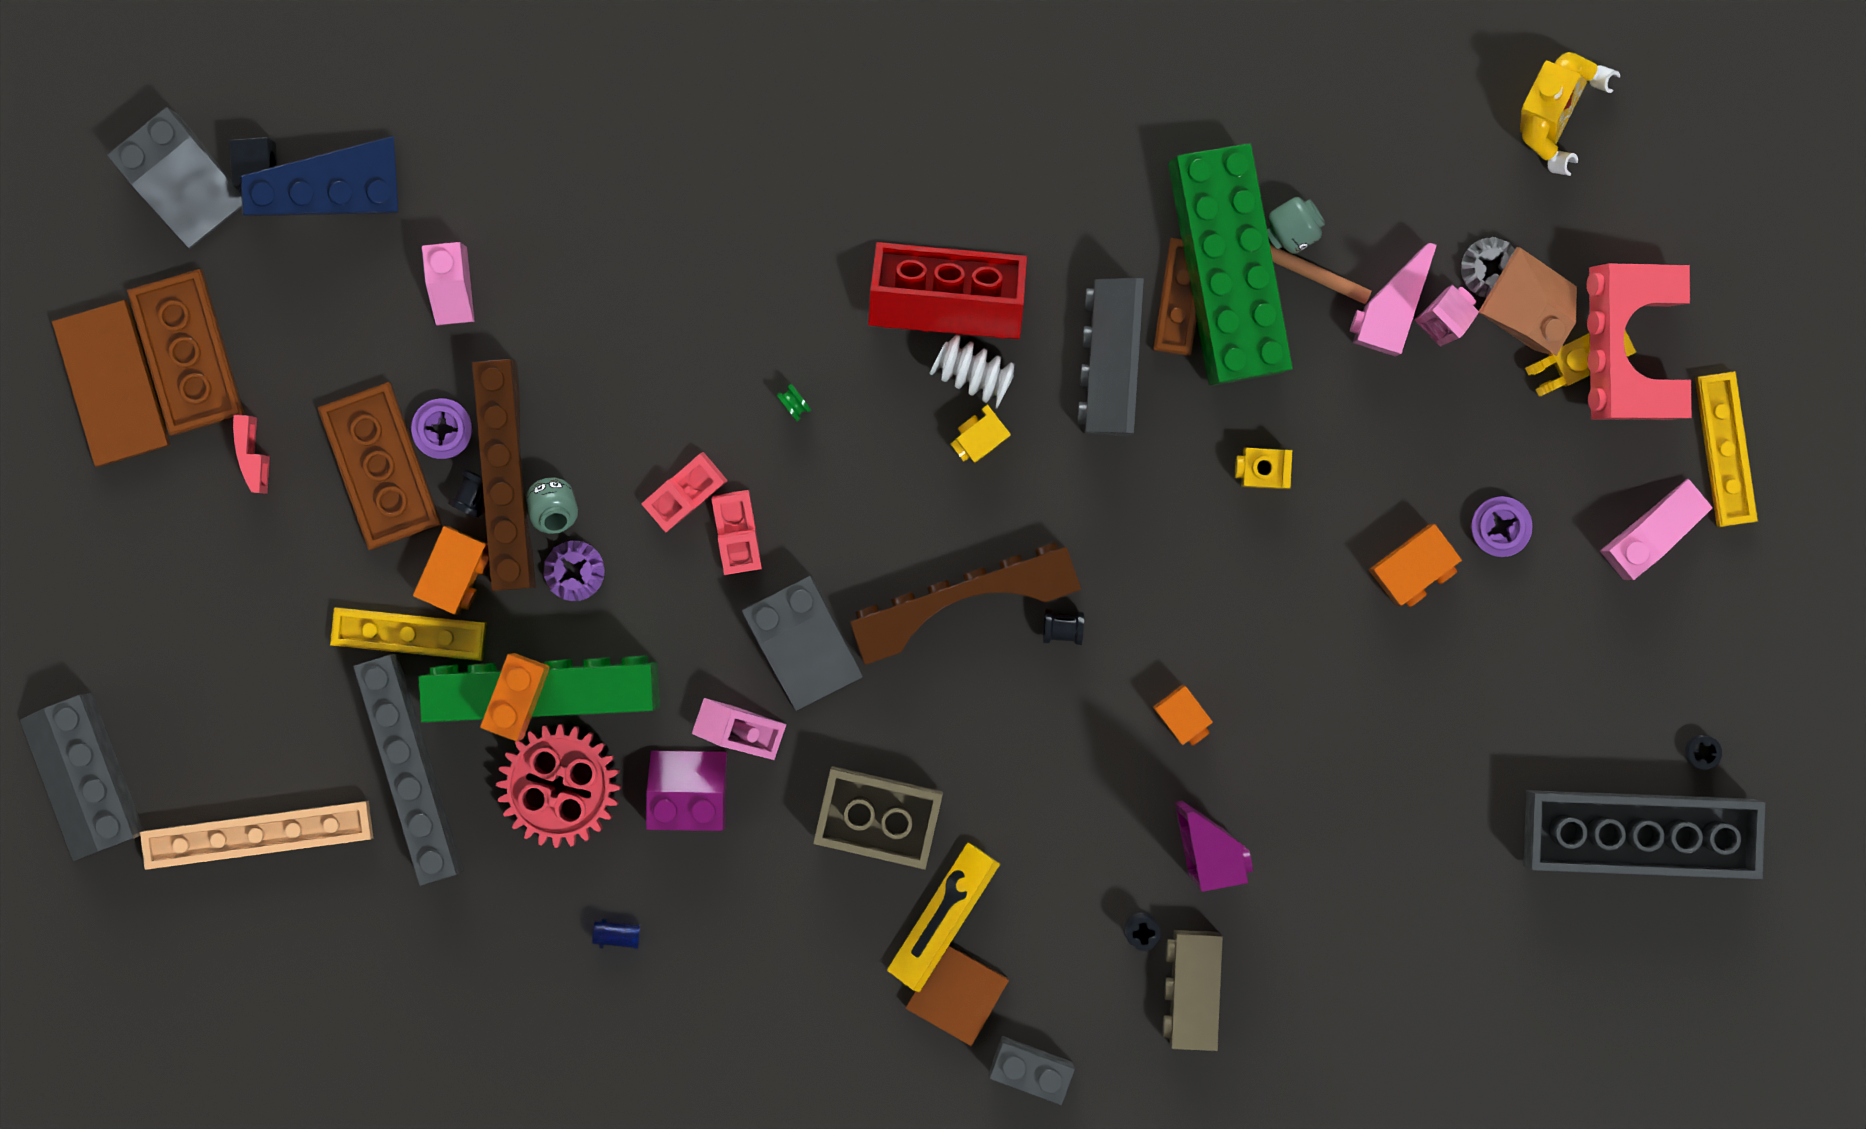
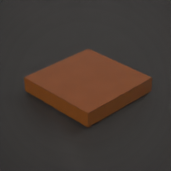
[906,945,1009,1046]

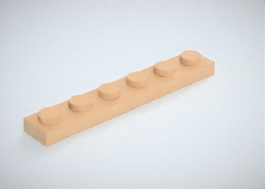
[140,801,374,870]

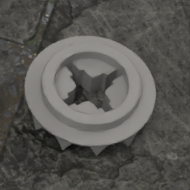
[1461,237,1515,298]

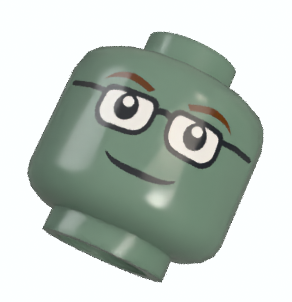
[1267,197,1325,254]
[526,477,578,534]

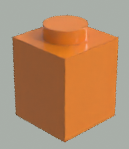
[1153,684,1213,746]

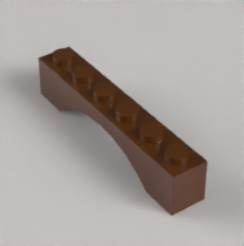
[472,359,536,591]
[850,542,1082,665]

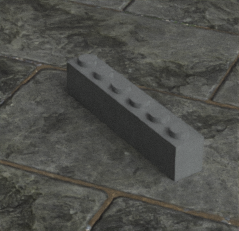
[353,654,463,886]

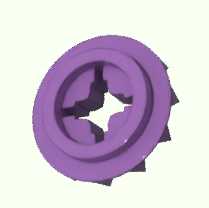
[411,398,473,459]
[1470,496,1532,557]
[543,541,605,601]

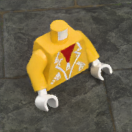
[1520,52,1620,176]

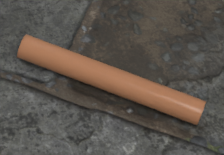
[1270,244,1372,304]

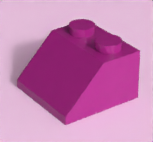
[646,751,727,831]

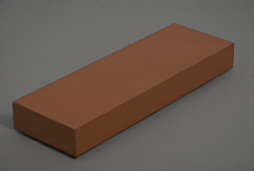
[1153,238,1197,356]

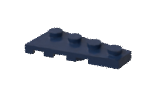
[240,136,398,216]

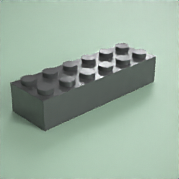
[1523,790,1766,879]

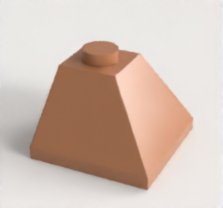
[1479,247,1577,356]

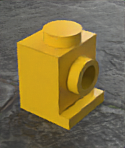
[950,405,1011,464]
[1235,448,1292,489]

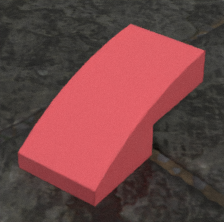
[233,415,270,494]
[641,452,728,533]
[711,490,762,575]

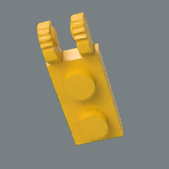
[1525,330,1636,397]

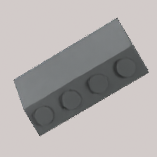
[1078,278,1144,436]
[20,693,144,861]

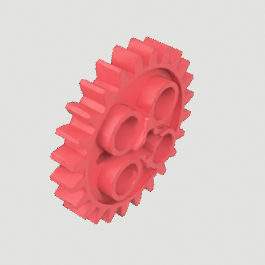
[496,724,621,848]

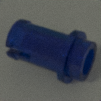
[592,918,640,949]

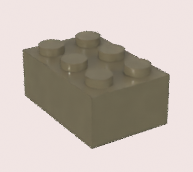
[813,766,943,870]

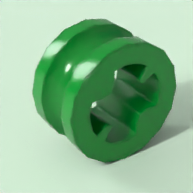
[776,384,812,422]

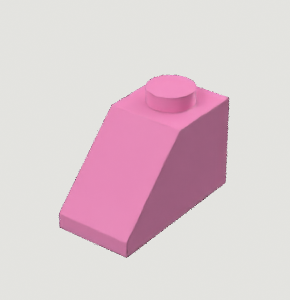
[422,242,475,326]
[692,698,787,760]

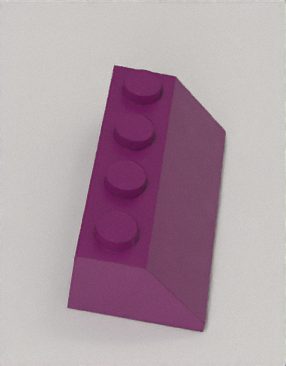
[1175,800,1253,892]

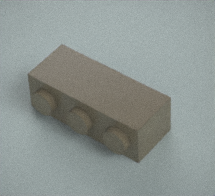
[1163,930,1223,1051]

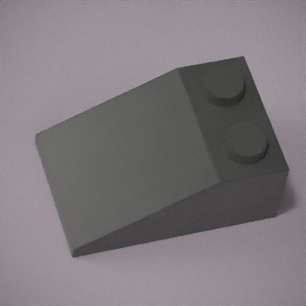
[108,107,242,249]
[742,576,863,711]

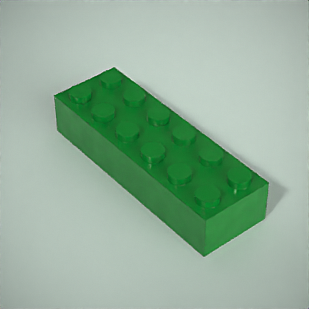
[1168,143,1293,386]
[419,655,660,722]

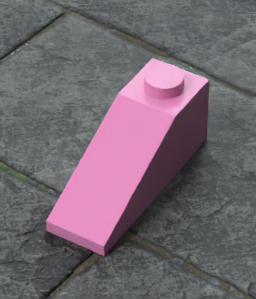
[1350,243,1437,357]
[1414,285,1479,347]
[1600,479,1713,580]

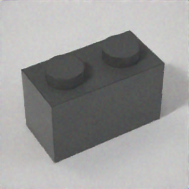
[989,1036,1075,1105]

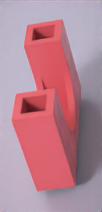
[1586,263,1692,420]

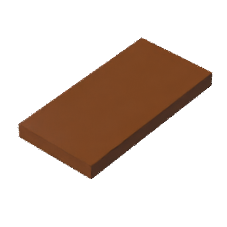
[127,269,245,436]
[52,300,171,467]
[318,382,442,550]

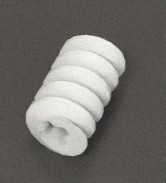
[929,334,1015,408]

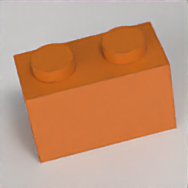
[1368,524,1462,607]
[413,526,489,615]
[480,653,550,742]

